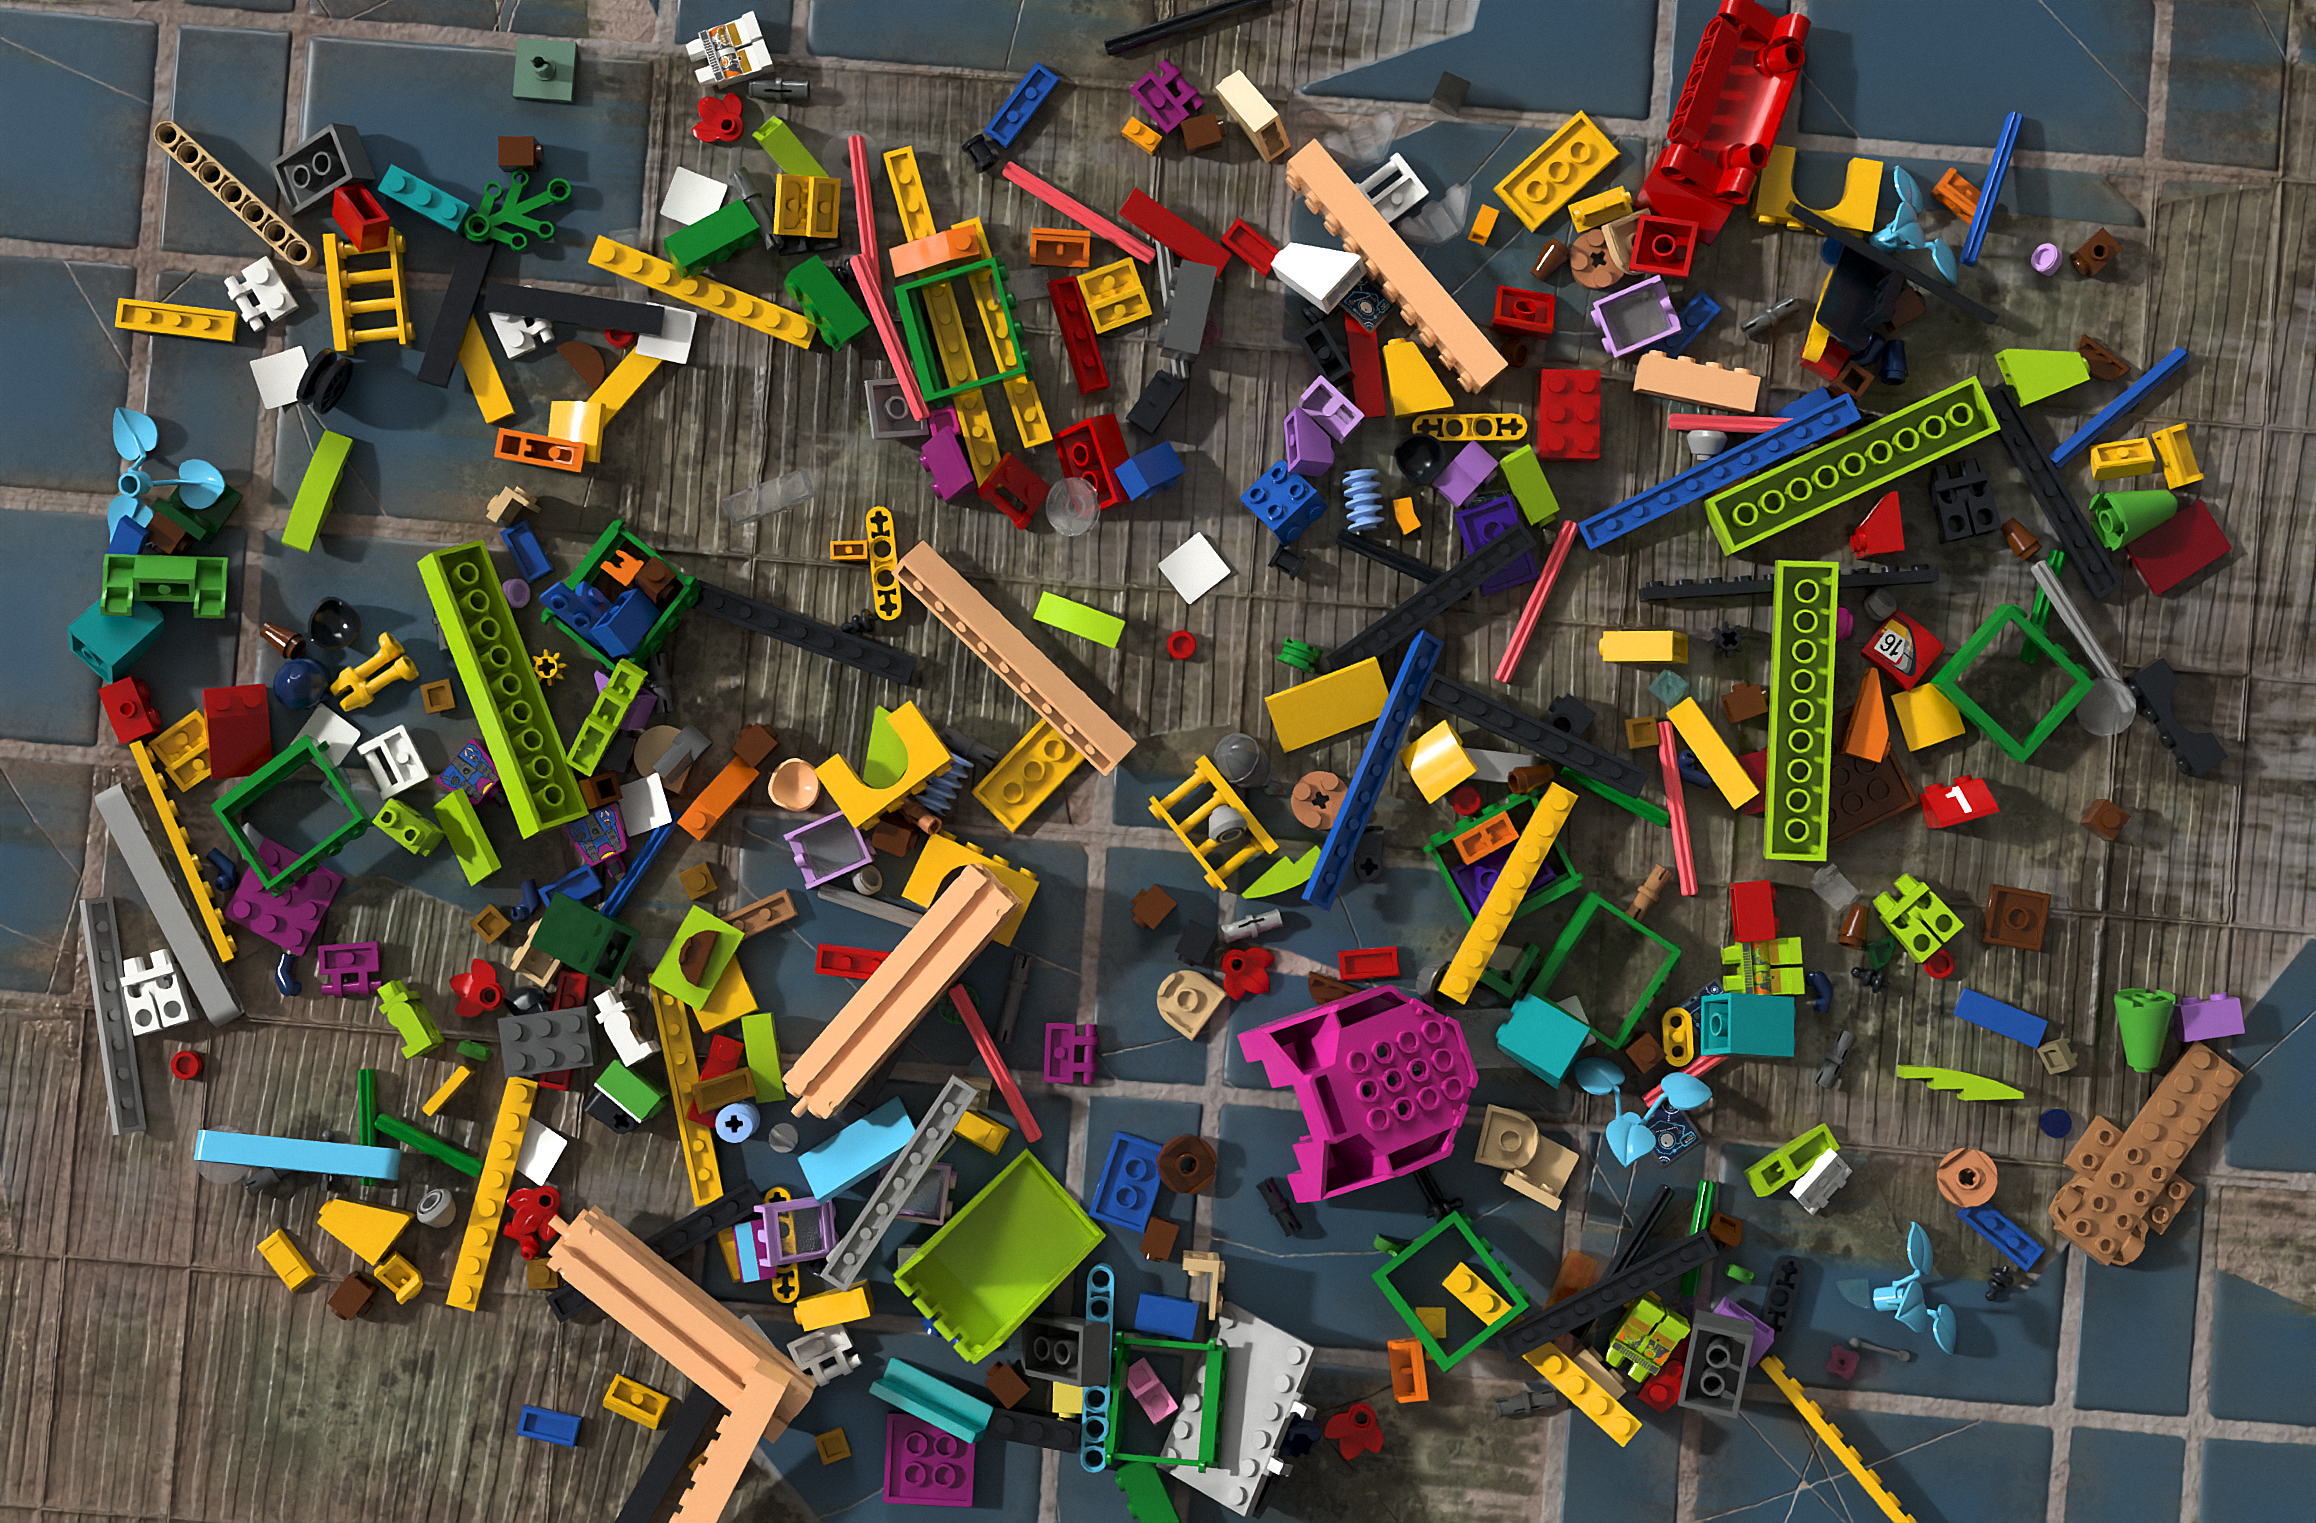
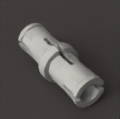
[1221,908,1283,944]

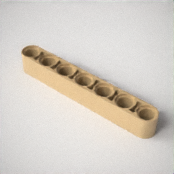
[154,121,319,270]

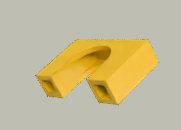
[1750,144,1883,239]
[814,700,955,831]
[902,829,1040,947]

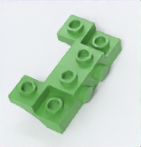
[100,554,229,619]

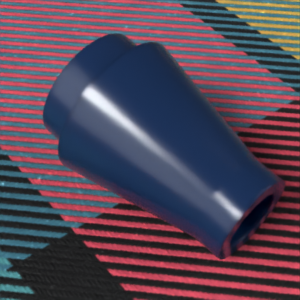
[1879,339,1909,385]

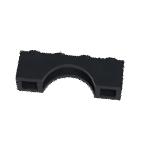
[2125,657,2228,777]

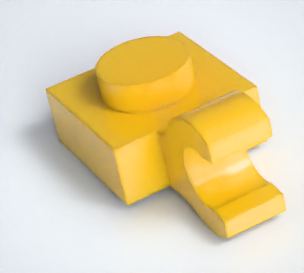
[1415,1307,1446,1360]

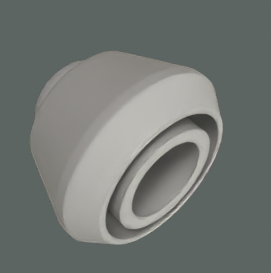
[1687,430,1728,460]
[1209,805,1248,843]
[417,1189,456,1228]

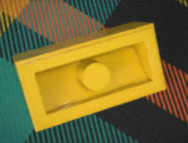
[2089,438,2156,481]
[603,1374,671,1430]

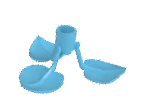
[1869,165,1958,288]
[107,407,226,544]
[1572,1057,1712,1168]
[1873,1221,1957,1355]

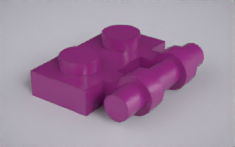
[1129,59,1205,136]
[318,941,383,998]
[1044,1022,1099,1084]

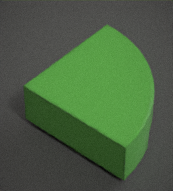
[456,1039,493,1062]
[1373,1234,1404,1257]
[1724,1262,1755,1285]

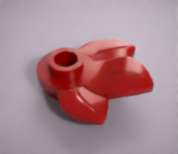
[691,92,744,143]
[1220,947,1275,1001]
[449,958,505,1017]
[507,1185,561,1242]
[1324,1403,1383,1460]

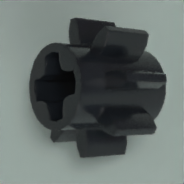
[1708,621,1747,659]

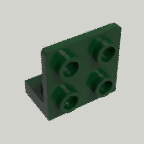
[152,483,243,544]
[1478,942,1541,999]

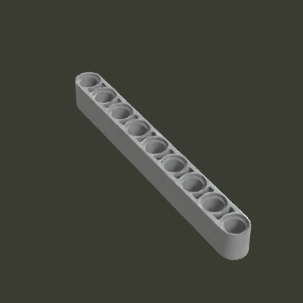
[95,782,245,1028]

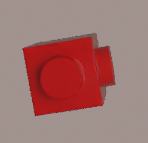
[1799,336,1850,382]

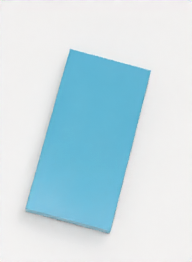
[798,1096,916,1205]

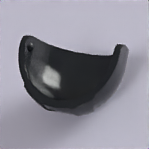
[1394,433,1447,486]
[308,596,361,649]
[502,985,553,1016]

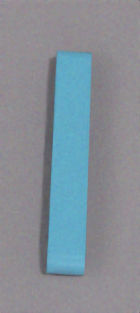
[194,1130,402,1180]
[1081,1262,1115,1473]

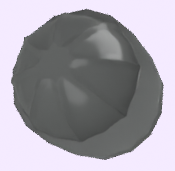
[1213,733,1287,796]
[1416,960,1500,1011]

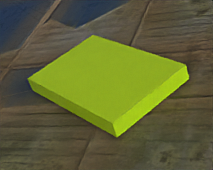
[432,788,501,887]
[649,905,746,1011]

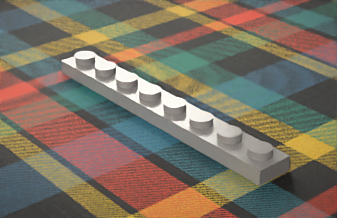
[79,896,146,1135]
[820,1074,978,1292]

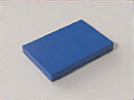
[1088,1130,1163,1234]

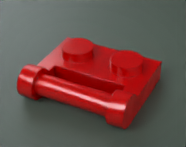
[977,452,1053,530]

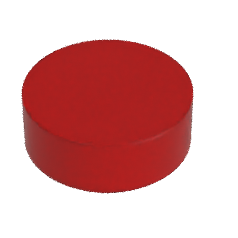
[604,330,636,349]
[1167,630,1196,660]
[1451,786,1482,816]
[1923,949,1955,979]
[171,1050,203,1080]

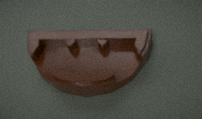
[2076,334,2132,381]
[556,341,606,392]
[679,930,720,988]
[1308,971,1361,1005]

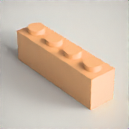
[1633,350,1761,415]

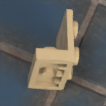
[1500,1134,1579,1211]
[1182,1250,1225,1321]

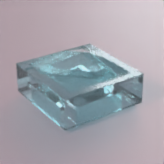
[1647,667,1690,709]

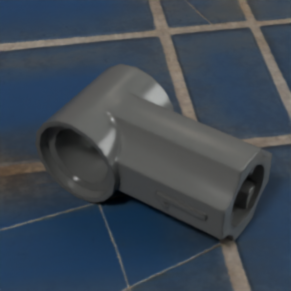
[653,723,712,784]

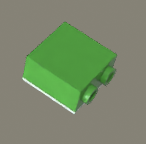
[594,1057,669,1123]

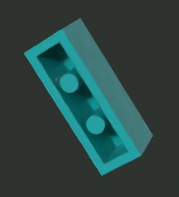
[378,164,477,238]

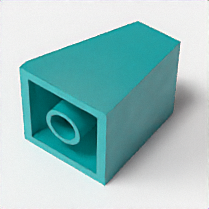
[67,598,164,685]
[1495,992,1590,1090]
[1701,993,1796,1058]

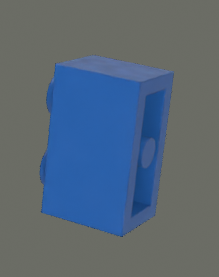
[1114,441,1186,501]
[590,587,661,657]
[1134,1290,1199,1342]

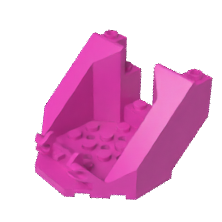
[1237,984,1479,1203]

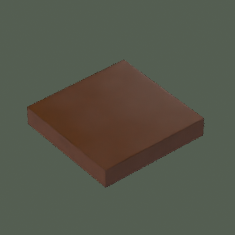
[1980,883,2051,952]

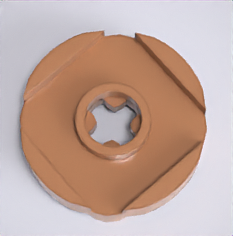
[1568,229,1624,290]
[1291,771,1348,830]
[1936,1148,1998,1209]

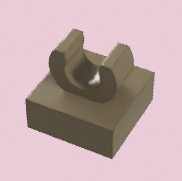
[2036,1038,2078,1075]
[962,1074,992,1111]

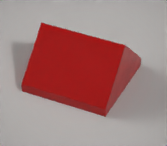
[1489,285,1555,340]

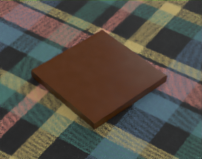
[1760,704,1920,849]

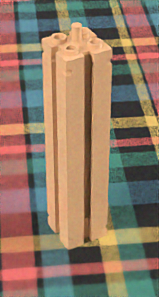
[782,863,1024,1120]
[546,1205,817,1444]

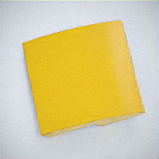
[774,174,841,238]
[1076,256,1152,334]
[548,401,606,463]
[1890,683,1966,752]
[148,708,211,793]
[1399,719,1479,804]
[692,954,759,1034]

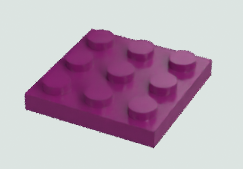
[223,837,346,957]
[883,1411,976,1507]

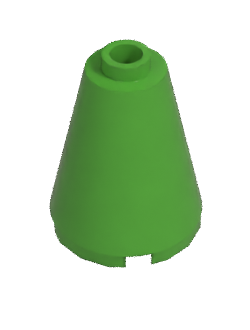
[2089,489,2178,550]
[2114,988,2176,1073]

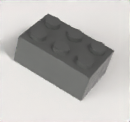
[1156,259,1217,364]
[498,1005,601,1078]
[1677,1309,1756,1419]
[1021,1312,1110,1387]

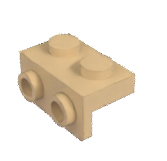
[486,487,541,528]
[510,918,563,989]

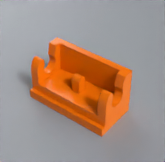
[1930,167,1999,226]
[1030,227,1091,269]
[600,550,646,589]
[1451,811,1519,865]
[1387,1337,1429,1403]

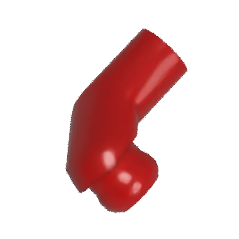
[503,1222,540,1260]

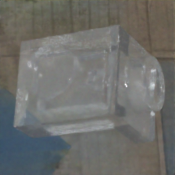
[1811,863,1861,915]

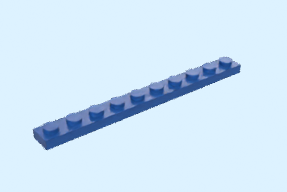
[1578,392,1861,551]
[1302,629,1444,911]

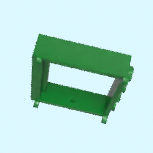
[893,255,1034,409]
[540,518,702,672]
[210,734,377,898]
[1423,788,1585,934]
[1524,890,1682,1054]
[1104,1331,1229,1473]

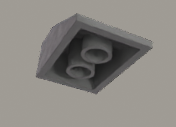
[270,123,376,217]

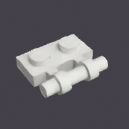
[224,256,300,332]
[488,285,555,360]
[1790,1148,1853,1215]
[787,1323,863,1387]

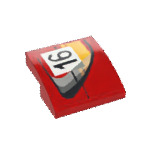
[1861,609,1945,693]

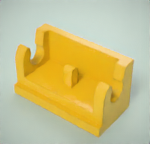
[2152,422,2204,490]

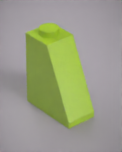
[752,115,829,177]
[1995,349,2090,408]
[1497,444,1560,527]
[863,705,908,789]

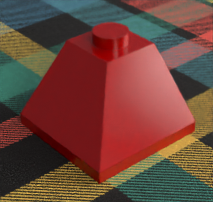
[1629,214,1700,279]

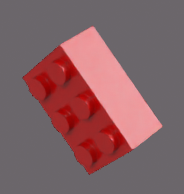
[1536,369,1601,463]

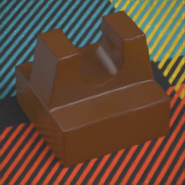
[1708,1210,1743,1252]

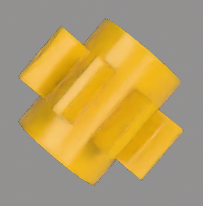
[532,649,569,687]

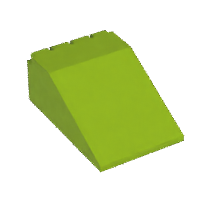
[893,1148,1106,1364]

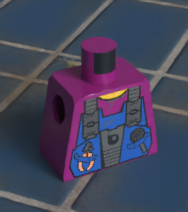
[435,738,508,809]
[563,803,632,878]

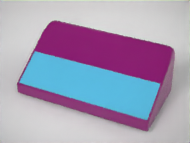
[732,1219,777,1284]

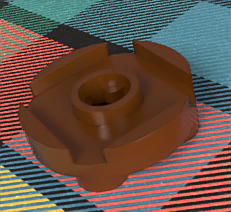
[1156,1133,1217,1194]

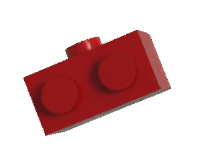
[332,182,390,253]
[98,676,162,745]
[1729,880,1779,943]

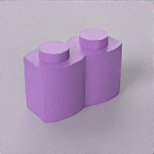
[1431,440,1499,508]

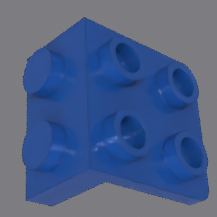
[1241,460,1328,548]

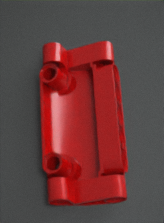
[1660,0,1811,205]

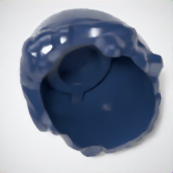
[273,656,331,710]
[1278,1414,1322,1458]

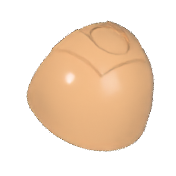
[768,758,820,812]

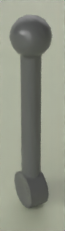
[321,1130,334,1192]
[1849,1337,1910,1362]

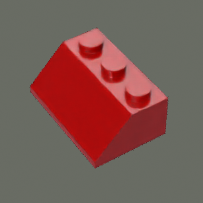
[1632,147,1735,247]
[1052,413,1140,519]

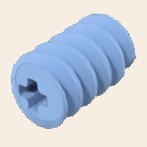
[1342,469,1385,532]
[915,752,974,816]
[715,1101,760,1143]

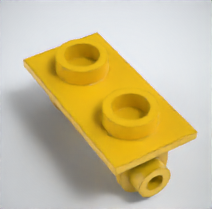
[1568,186,1633,233]

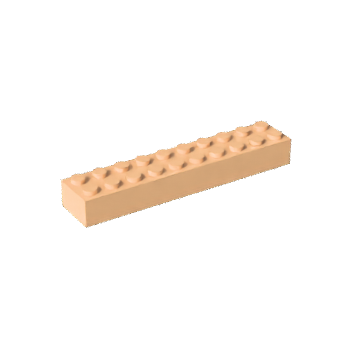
[1285,138,1508,396]

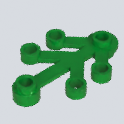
[463,169,572,253]

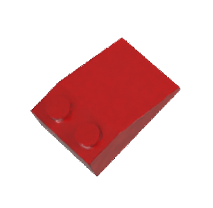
[201,683,272,780]

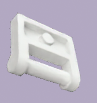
[1355,153,1429,224]
[357,724,431,801]

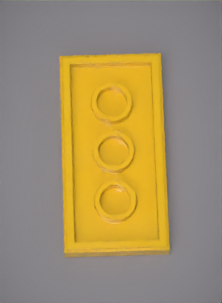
[1493,110,1621,233]
[1264,656,1389,753]
[971,718,1086,833]

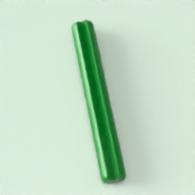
[2019,550,2066,664]
[1561,766,1670,827]
[358,1068,378,1186]
[374,1113,484,1178]
[1680,1180,1716,1297]

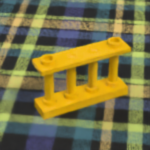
[323,227,416,356]
[1148,755,1278,892]

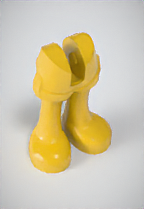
[329,631,419,712]

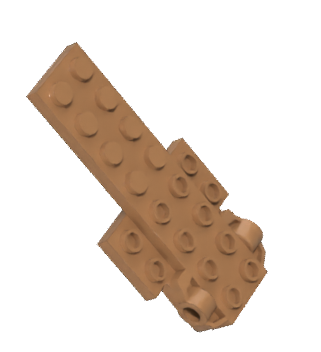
[2048,1040,2243,1266]

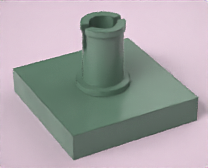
[513,38,578,103]

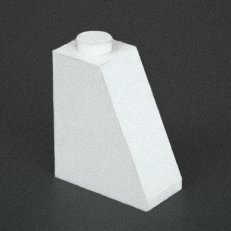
[1271,242,1367,314]

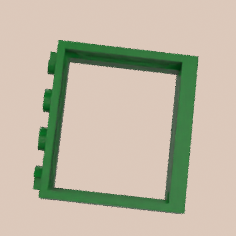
[1929,603,2095,764]
[1371,1210,1531,1373]

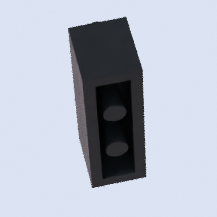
[988,1401,1082,1454]

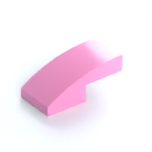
[1127,1357,1180,1426]

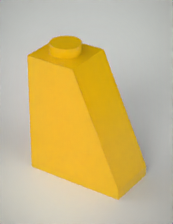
[1382,338,1454,419]
[1599,631,1688,664]
[317,1196,416,1266]
[794,1279,876,1332]

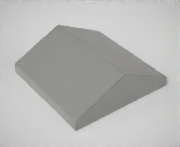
[864,377,929,440]

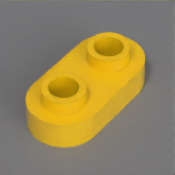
[1661,1007,1694,1067]

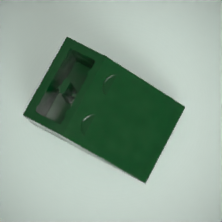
[530,890,641,987]

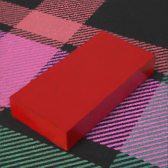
[1220,217,1280,278]
[1338,946,1400,981]

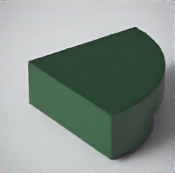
[1864,935,1896,972]

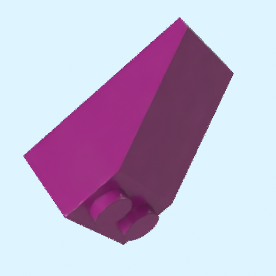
[919,425,978,504]

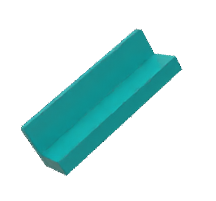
[869,1357,994,1444]

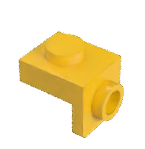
[374,1250,423,1305]

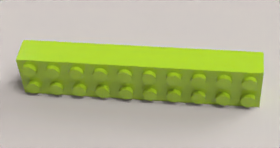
[1701,375,2001,556]
[417,539,589,839]
[1763,560,1839,861]

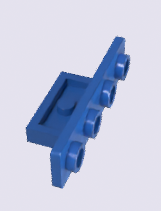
[539,581,633,663]

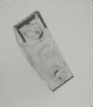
[1319,111,1403,171]
[1395,182,1472,249]
[722,467,816,527]

